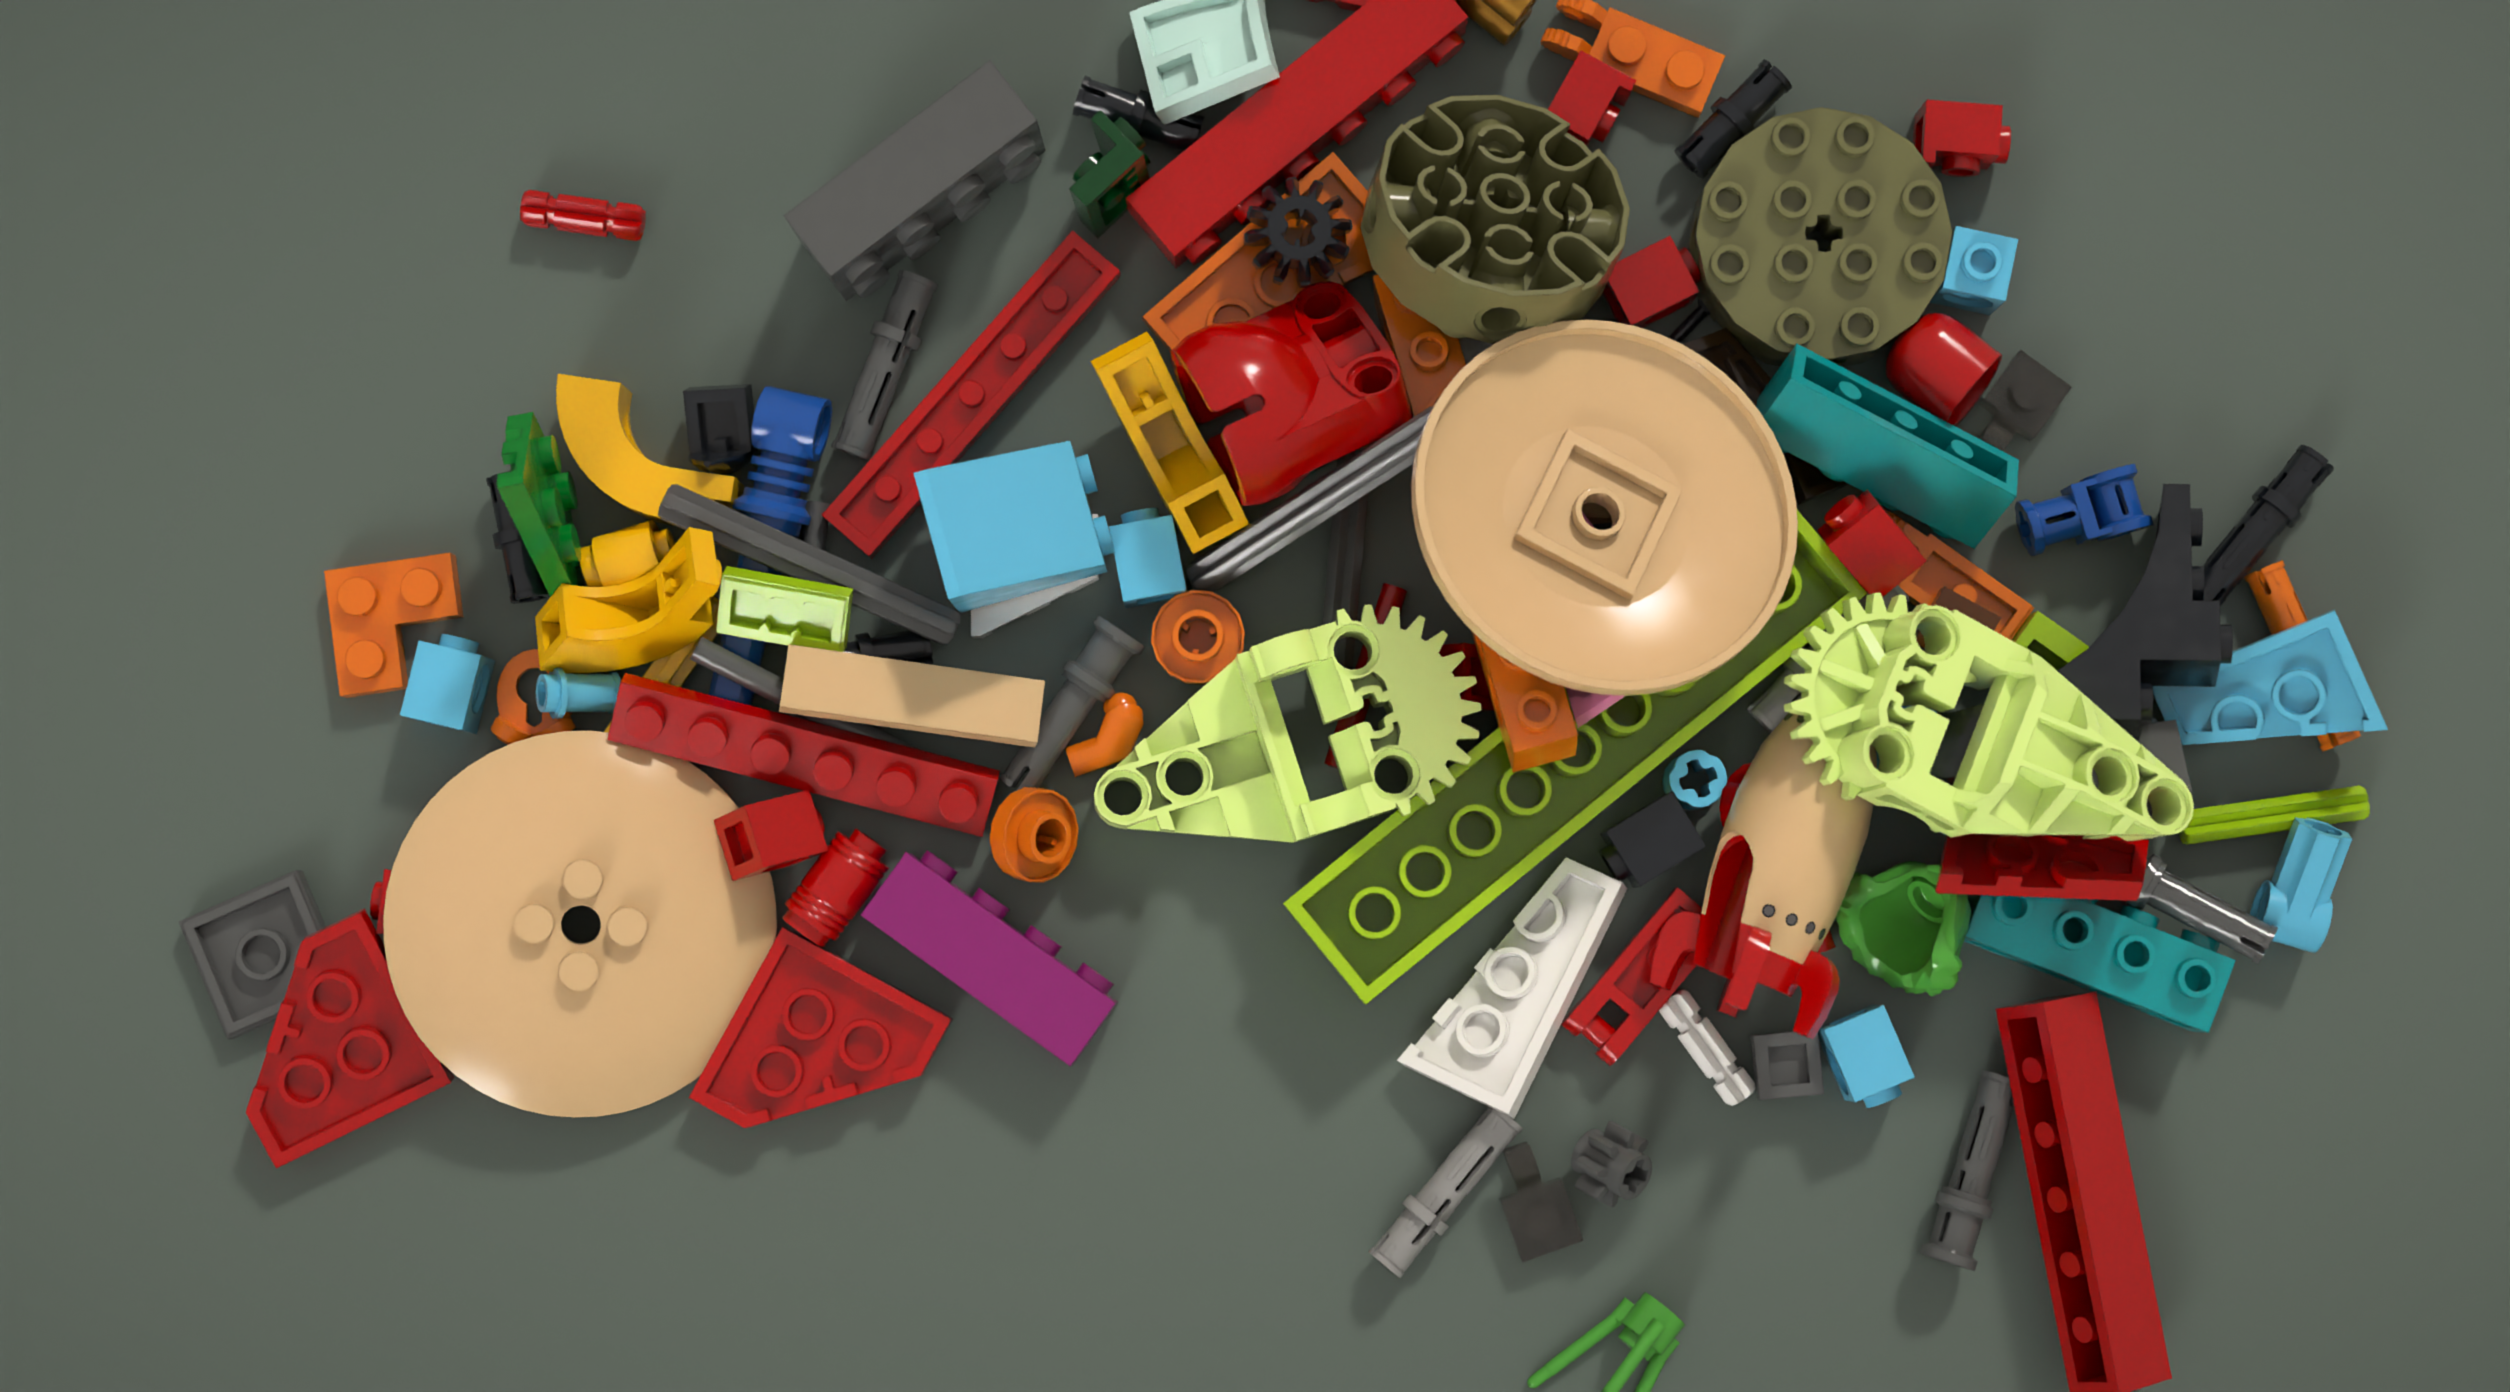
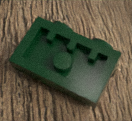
[1069,110,1151,239]

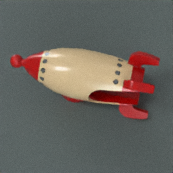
[1650,713,1877,1039]

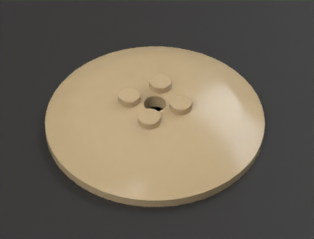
[1411,320,1798,696]
[383,731,777,1118]

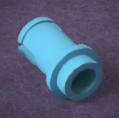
[536,668,621,719]

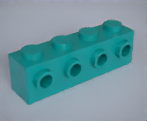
[1756,343,2019,549]
[1964,895,2236,1033]

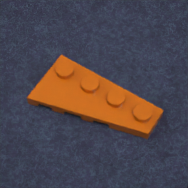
[1142,152,1374,352]

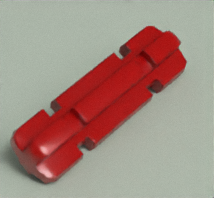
[520,190,646,241]

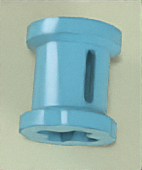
[1662,750,1727,810]

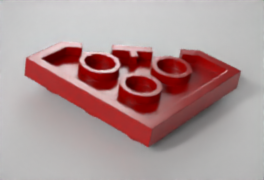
[245,908,454,1169]
[689,927,953,1128]

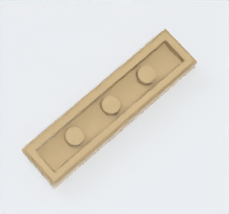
[779,644,1045,748]

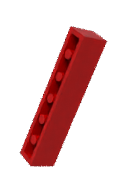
[1126,0,1468,269]
[1996,991,2172,1392]

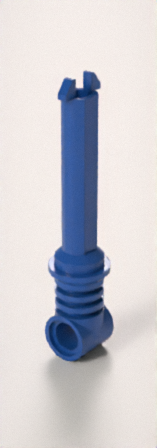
[708,386,832,706]

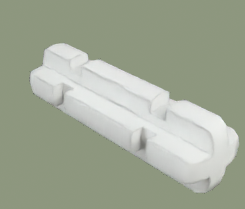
[1659,989,1756,1106]

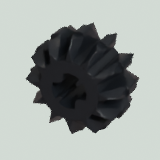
[1243,177,1353,288]

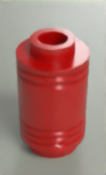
[782,828,890,948]

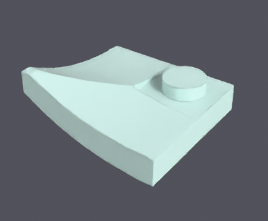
[1129,0,1280,125]

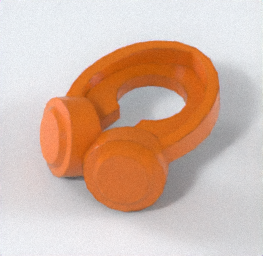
[490,649,576,745]

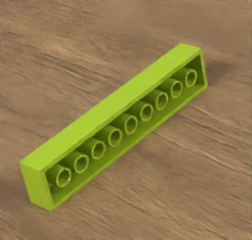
[1283,510,1867,1005]

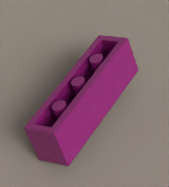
[861,850,1118,1066]

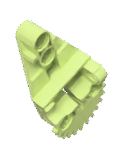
[1784,593,2194,841]
[1094,604,1481,843]

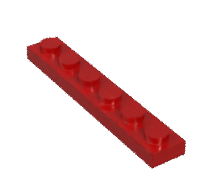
[822,230,1121,559]
[607,673,1000,837]

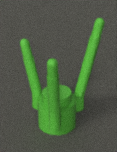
[1527,1292,1685,1392]

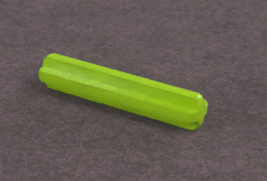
[2178,785,2370,845]

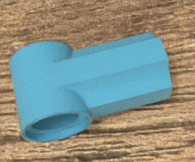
[2250,817,2352,953]

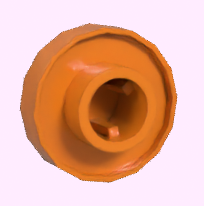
[1151,590,1245,685]
[990,787,1079,882]

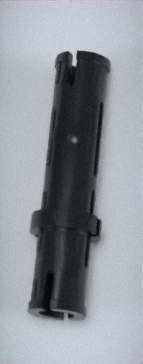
[2203,445,2334,607]

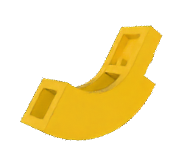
[1090,331,1249,554]
[556,374,744,526]
[535,527,722,673]

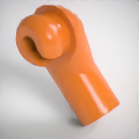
[1065,693,1144,777]

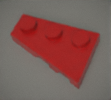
[1935,833,2149,901]

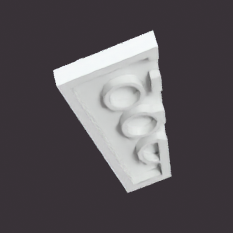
[1397,857,1628,1119]

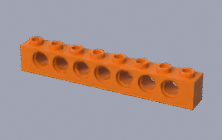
[1373,275,1578,773]

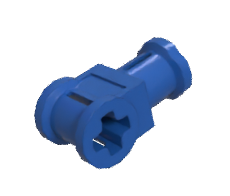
[2015,464,2154,556]

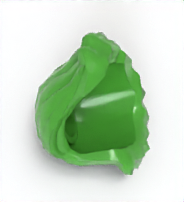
[1836,861,1971,997]

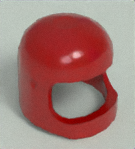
[1885,312,2002,426]

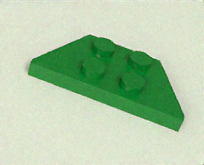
[497,412,583,597]

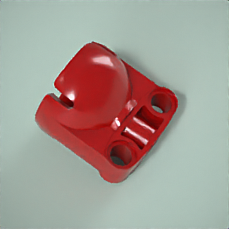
[1170,281,1413,506]

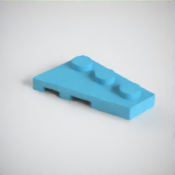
[2153,609,2388,745]

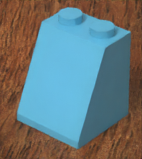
[914,441,1115,613]

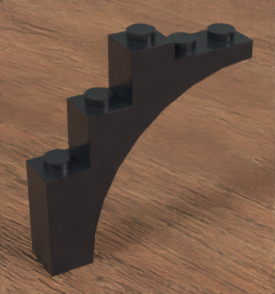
[1929,484,2233,786]

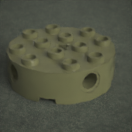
[1360,95,1630,344]
[1687,107,1952,367]

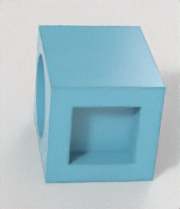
[1930,226,2018,315]
[1109,508,1187,608]
[400,633,495,734]
[1818,1004,1915,1108]

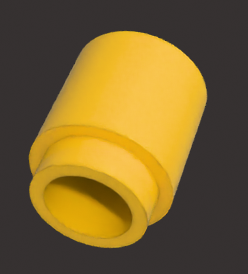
[580,520,675,587]

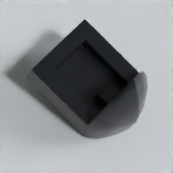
[683,384,758,476]

